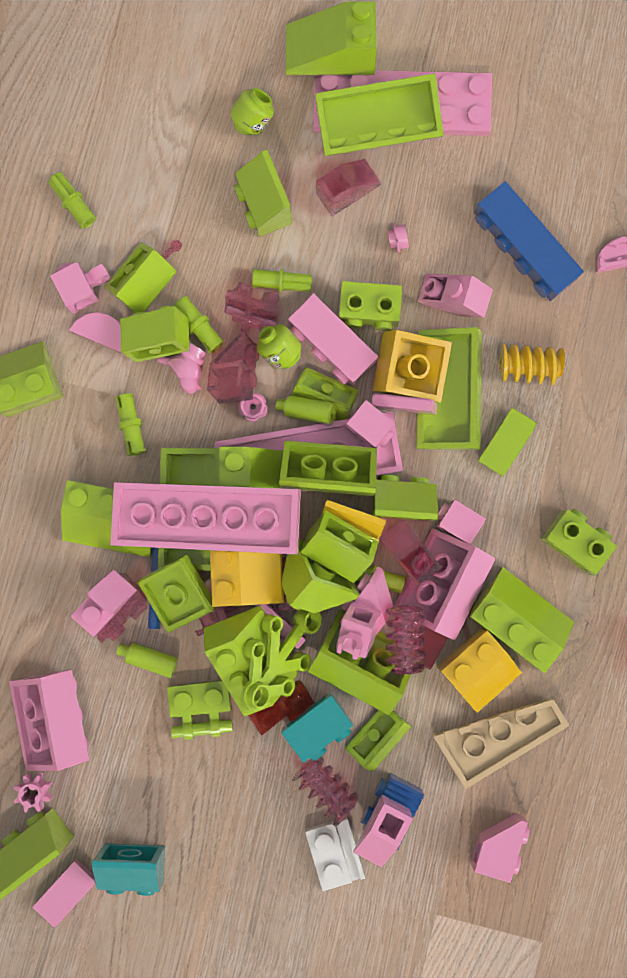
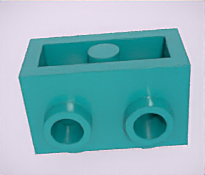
[281,691,353,763]

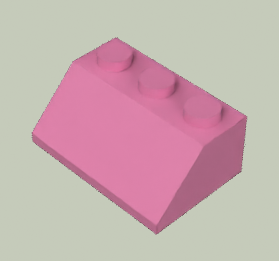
[392,528,496,640]
[9,670,89,771]

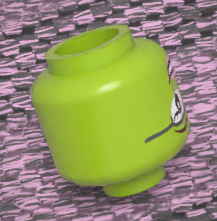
[230,88,274,135]
[257,324,302,369]

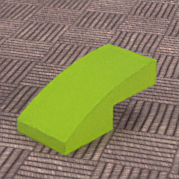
[478,407,537,477]

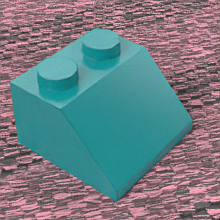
[92,843,165,896]

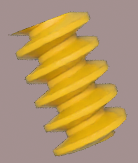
[499,343,565,386]

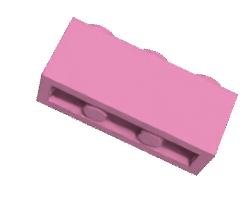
[288,293,379,387]

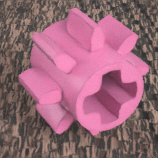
[13,772,53,812]

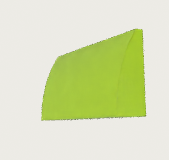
[314,73,444,156]
[417,327,482,450]
[158,448,219,571]

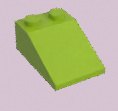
[286,1,377,75]

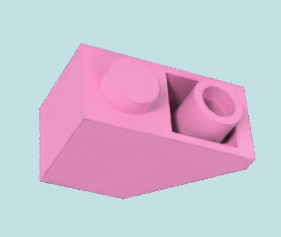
[418,274,493,318]
[340,566,393,634]
[353,795,413,867]
[470,813,530,883]

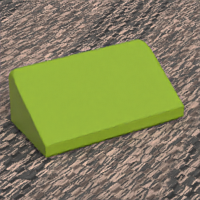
[292,366,359,421]
[345,710,411,772]

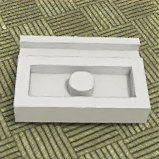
[305,816,365,891]

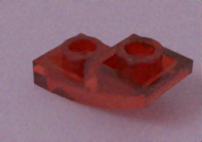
[247,680,315,736]

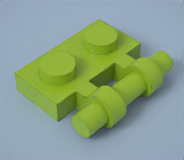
[167,680,233,740]

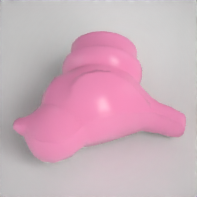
[157,343,206,394]

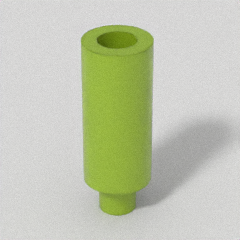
[276,395,337,425]
[116,642,178,679]

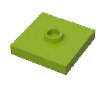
[136,554,217,633]

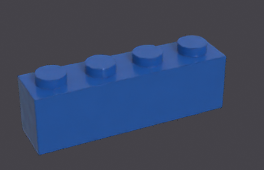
[474,181,584,302]

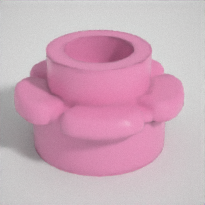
[388,223,409,253]
[238,392,268,422]

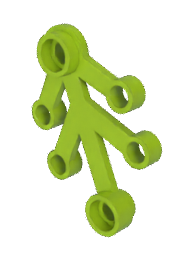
[241,609,322,711]

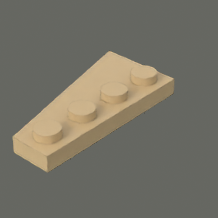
[432,698,570,790]

